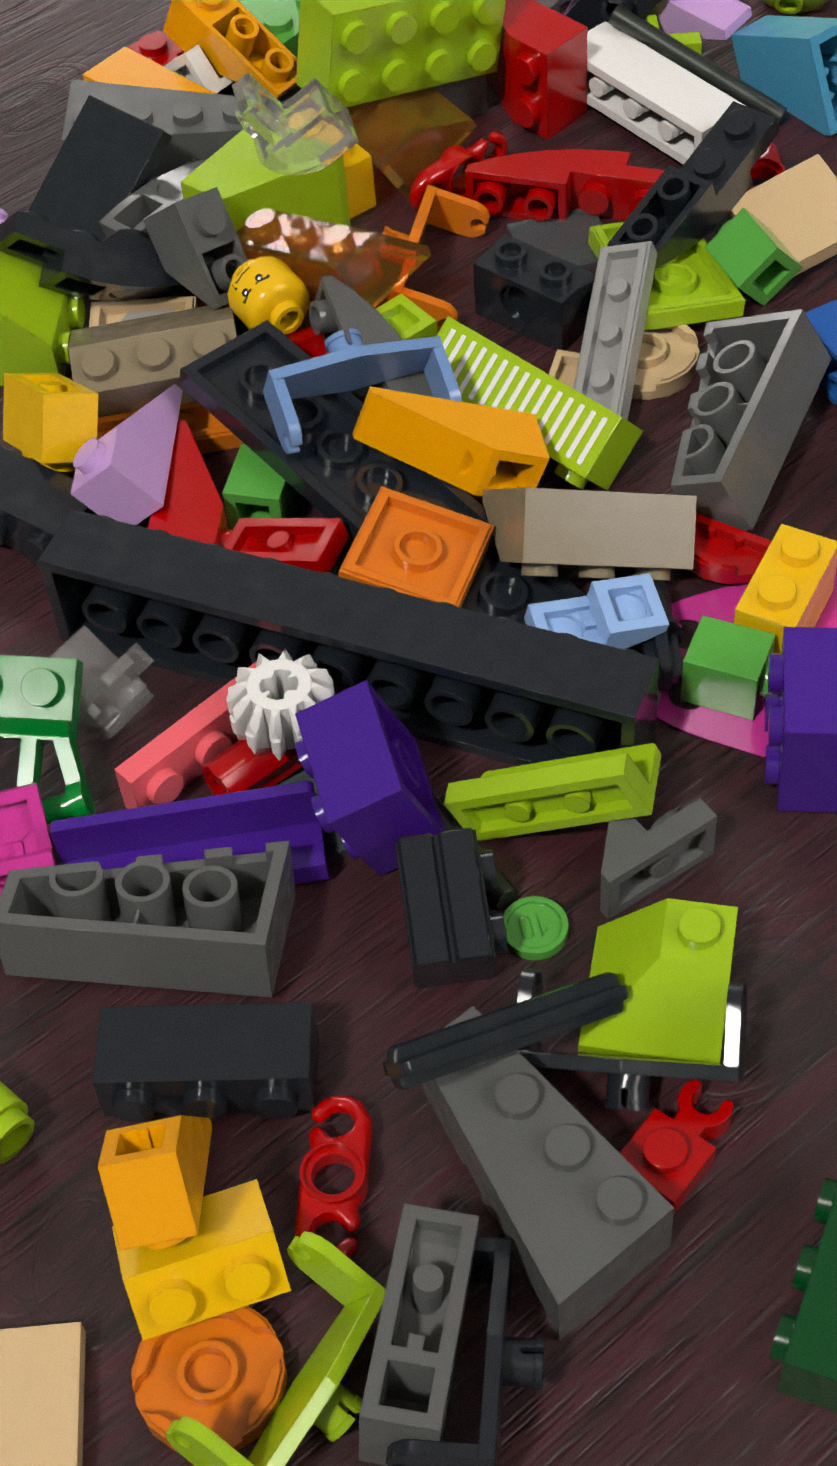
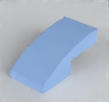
[524,573,669,649]

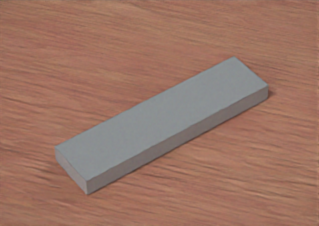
[573,241,657,421]

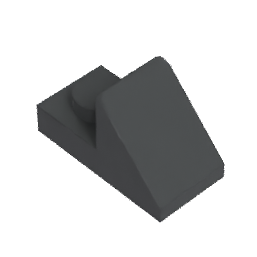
[600,798,717,920]

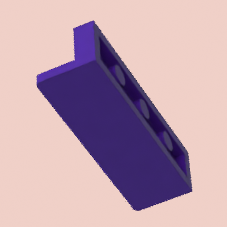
[50,781,329,884]

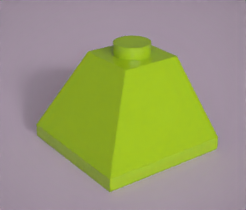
[578,898,738,1063]

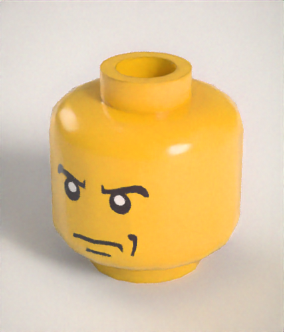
[227,256,310,335]

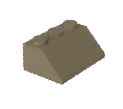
[68,304,238,417]
[482,487,697,581]

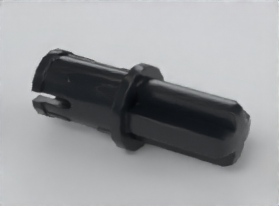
[636,580,684,691]

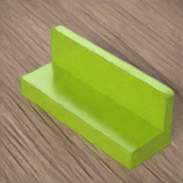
[444,743,662,841]

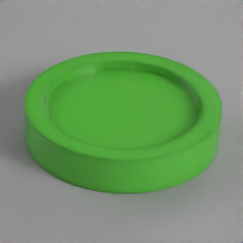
[503,896,569,961]

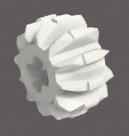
[226,649,334,762]

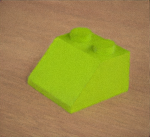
[0,251,85,386]

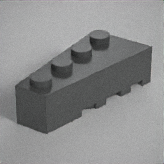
[62,79,267,177]
[671,309,832,531]
[0,840,296,998]
[422,1006,674,1341]

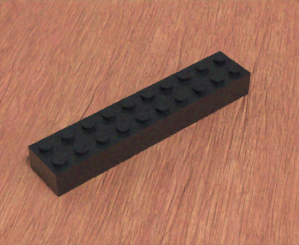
[38,509,659,766]

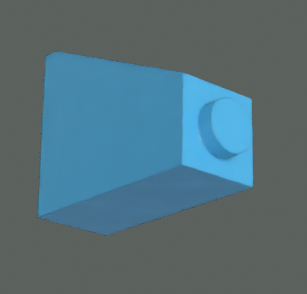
[731,15,837,136]

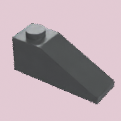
[359,1203,479,1466]

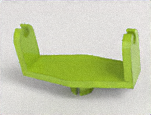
[165,1231,386,1466]

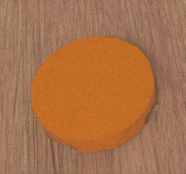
[131,1306,288,1453]

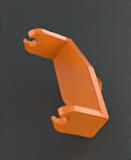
[375,185,490,334]

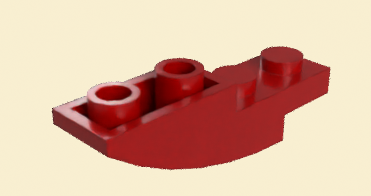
[465,149,664,226]

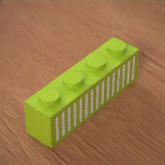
[423,316,643,491]

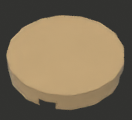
[632,324,700,400]

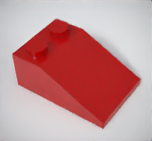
[486,0,588,140]

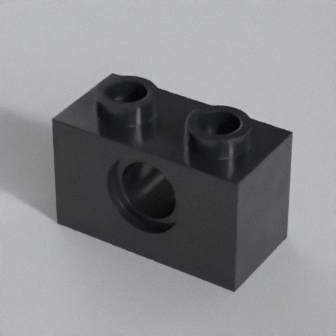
[473,234,594,351]

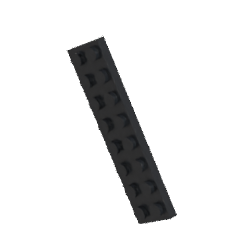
[179,320,586,625]

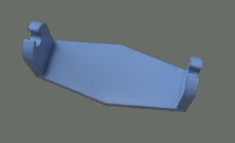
[263,328,462,454]

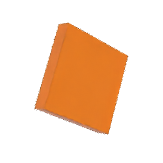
[338,486,495,608]

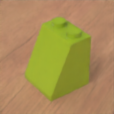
[180,115,351,260]

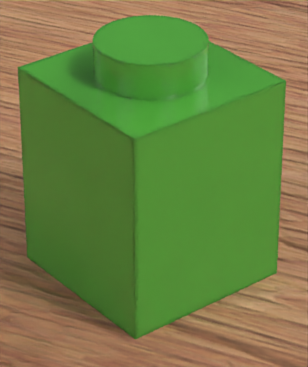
[705,207,803,306]
[222,444,301,530]
[680,615,776,720]

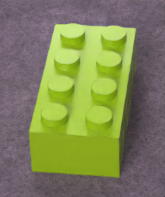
[296,0,506,112]

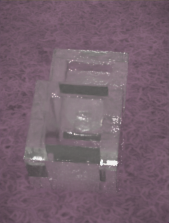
[232,72,359,175]
[50,625,155,739]

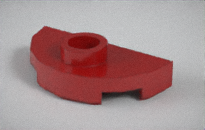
[687,513,772,584]

